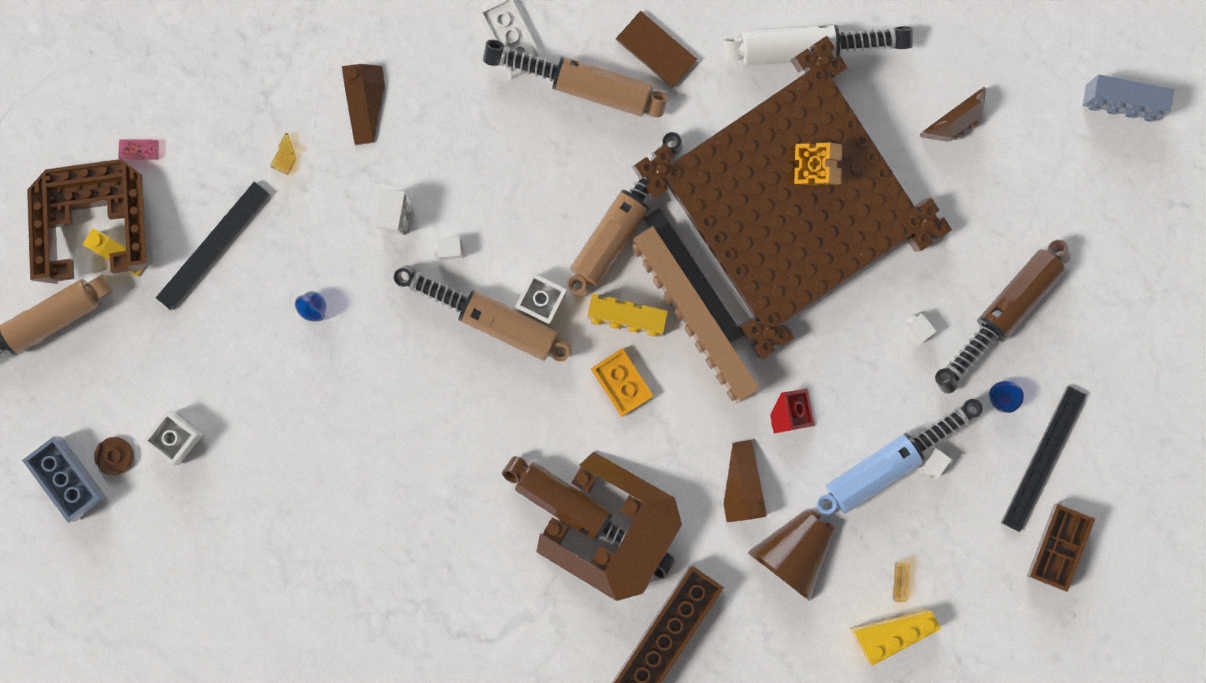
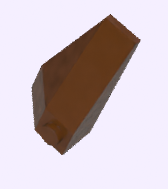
[342,64,385,145]
[723,440,767,522]

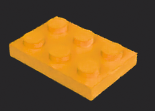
[590,348,654,417]

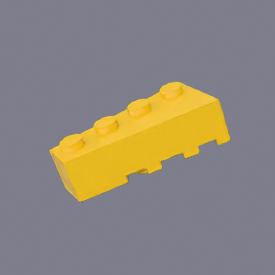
[588,293,668,337]
[850,609,941,666]

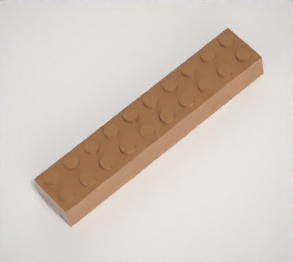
[632,226,760,403]

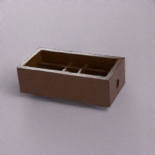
[1027,504,1095,592]

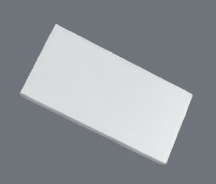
[478,0,544,79]

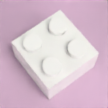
[375,188,412,235]
[515,273,567,326]
[142,411,203,465]

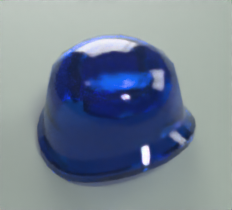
[295,291,327,321]
[989,381,1024,413]

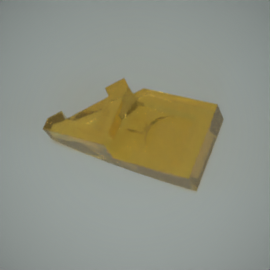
[270,133,296,175]

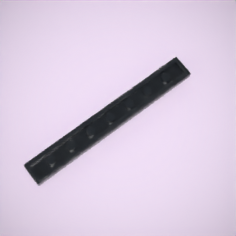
[155,181,270,311]
[644,208,743,343]
[1001,386,1086,532]

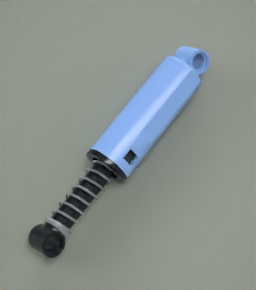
[817,399,983,516]

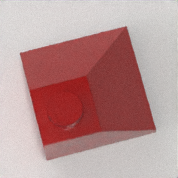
[770,388,815,434]

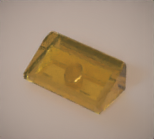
[893,562,910,602]

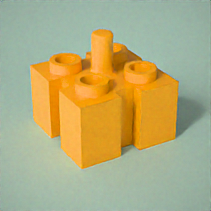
[794,143,842,185]

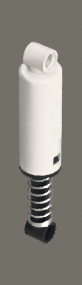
[724,25,913,65]

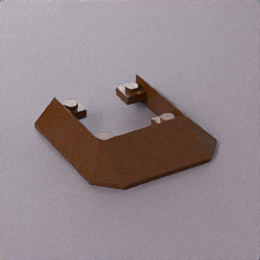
[27,159,148,284]
[536,451,682,601]

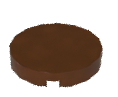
[94,437,134,475]

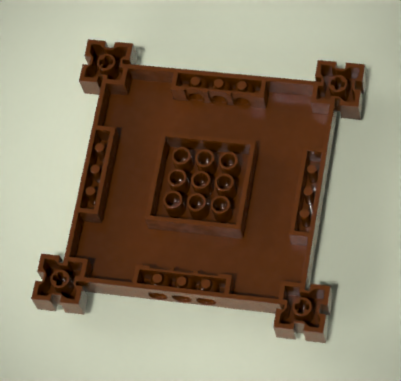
[632,35,952,359]

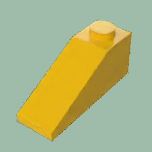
[82,228,148,276]

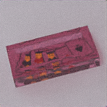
[118,139,159,160]

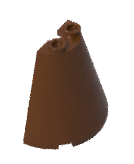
[748,510,836,601]

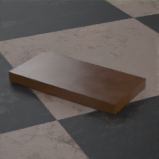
[616,11,697,88]

